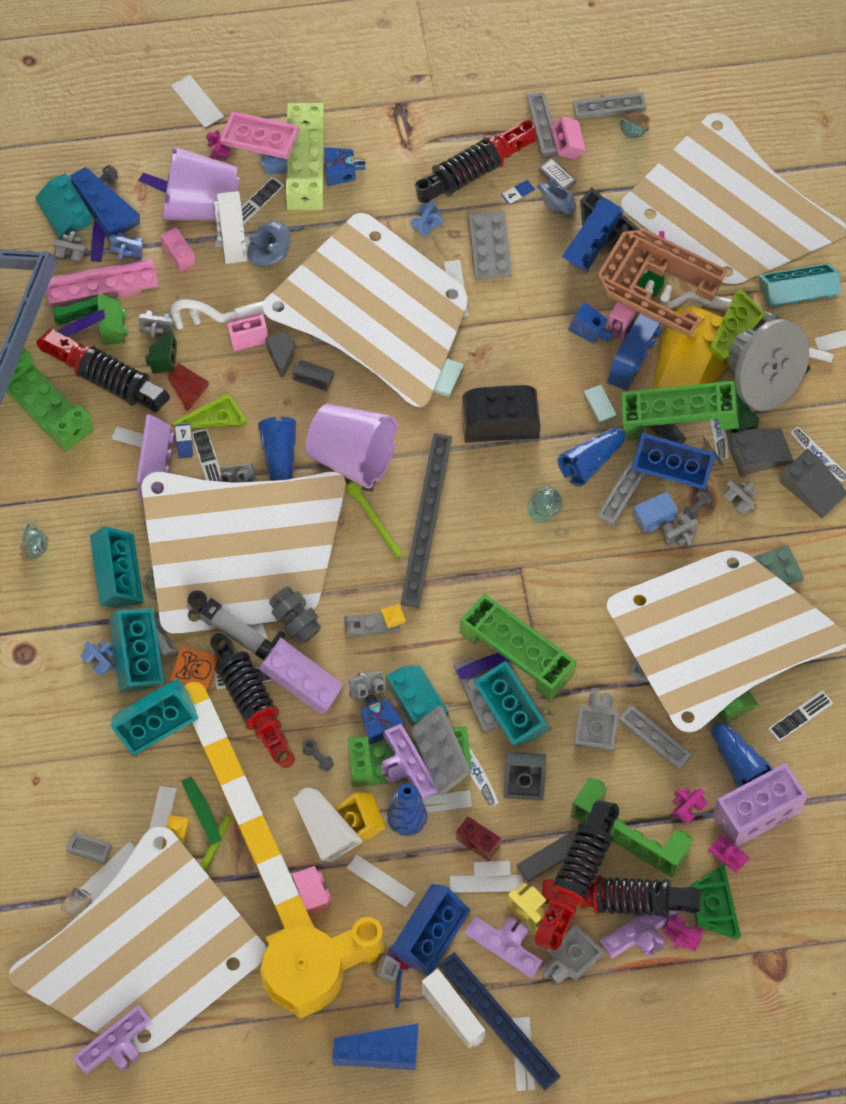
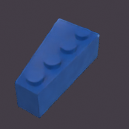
[70,167,140,241]
[562,197,624,273]
[607,314,663,391]
[332,1023,418,1070]

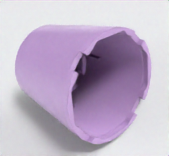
[162,147,239,221]
[306,404,398,488]

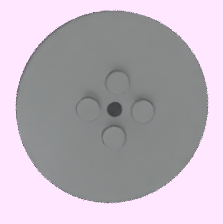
[727,319,809,411]

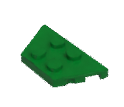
[689,864,741,940]

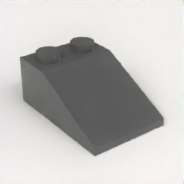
[728,429,794,477]
[780,448,846,518]

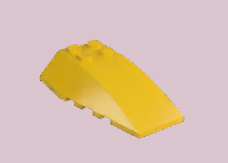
[653,306,730,389]

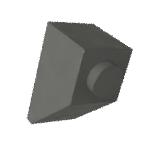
[266,331,296,377]

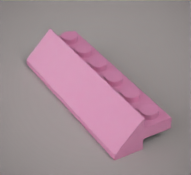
[46,258,159,307]

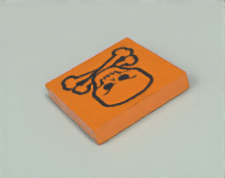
[170,646,219,692]

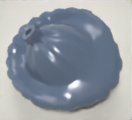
[537,178,576,215]
[247,221,290,267]

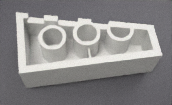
[214,191,247,264]

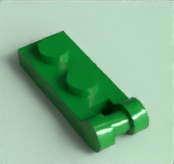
[53,297,98,325]

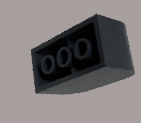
[462,385,541,443]

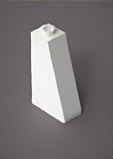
[293,788,362,862]
[421,968,485,1048]

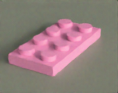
[220,111,300,159]

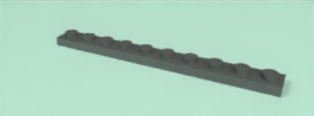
[401,433,452,608]

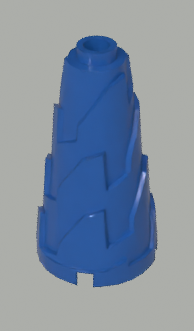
[258,417,296,481]
[557,428,626,486]
[711,722,773,788]
[387,783,427,836]

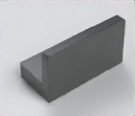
[292,360,335,391]

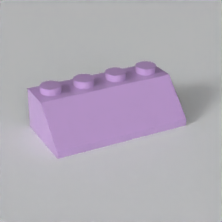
[136,414,175,499]
[258,638,343,715]

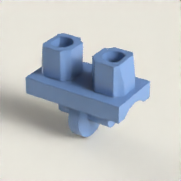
[411,200,443,237]
[109,232,143,260]
[80,641,116,676]

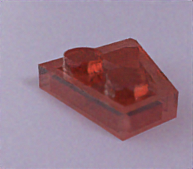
[167,363,209,411]

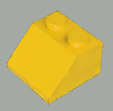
[334,792,386,841]

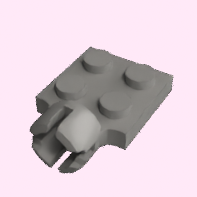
[574,691,619,752]
[542,924,605,985]

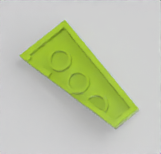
[709,288,766,362]

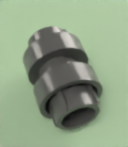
[269,587,321,643]

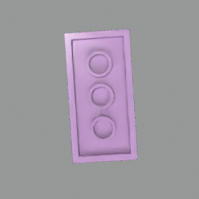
[713,763,807,847]

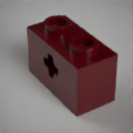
[456,816,501,861]

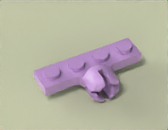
[381,724,438,800]
[599,911,678,959]
[464,916,544,979]
[73,1005,152,1075]

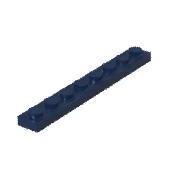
[439,952,561,1091]

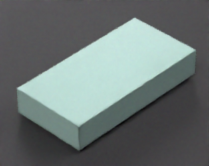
[433,358,464,398]
[584,385,617,424]

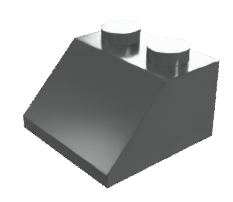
[504,752,546,800]

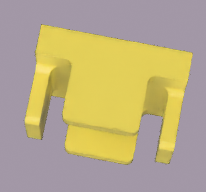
[507,882,551,936]

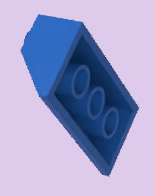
[632,433,715,490]
[390,884,470,976]

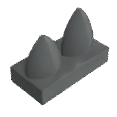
[650,423,686,444]

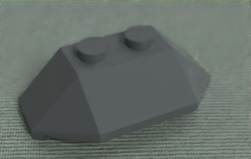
[580,187,640,251]

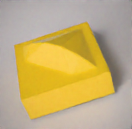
[381,604,406,629]

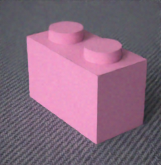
[551,116,586,160]
[160,227,196,273]
[608,302,635,341]
[227,315,269,351]
[292,866,332,916]

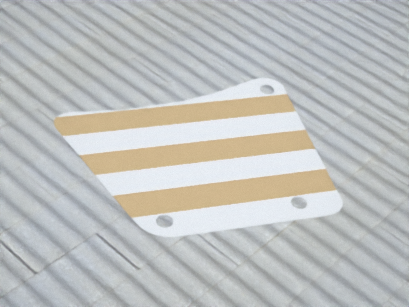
[621,113,846,284]
[263,213,468,407]
[141,472,346,633]
[607,550,846,732]
[9,826,266,1052]

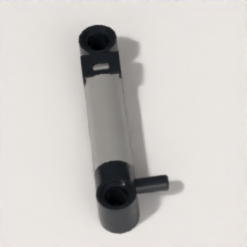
[187,590,285,660]

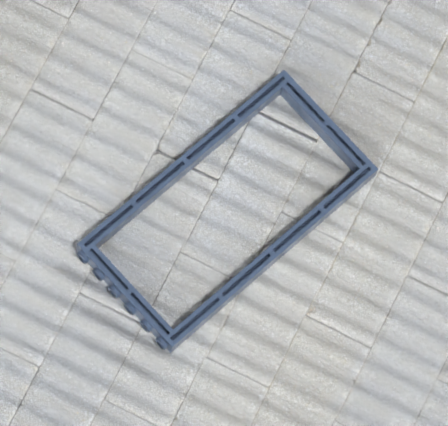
[0,249,57,405]

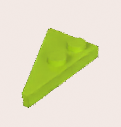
[172,393,247,430]

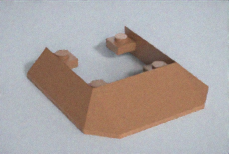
[597,229,728,339]

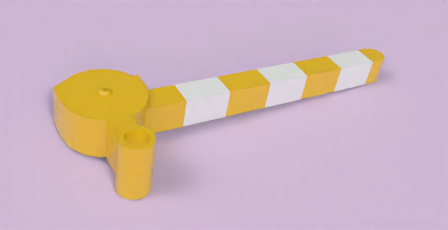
[184,682,386,1019]

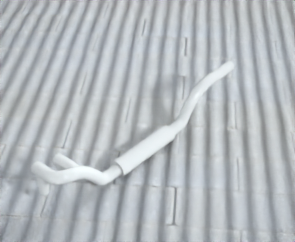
[644,280,834,363]
[169,299,284,330]

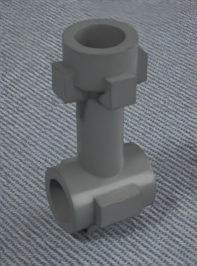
[99,165,119,183]
[682,489,714,520]
[303,739,334,772]

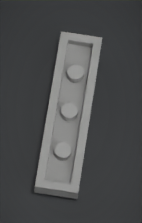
[527,92,558,157]
[573,92,646,120]
[597,457,646,527]
[454,657,501,734]
[618,705,692,771]

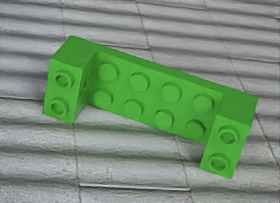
[6,348,94,453]
[621,381,739,439]
[459,593,577,701]
[348,726,471,787]
[571,777,693,879]

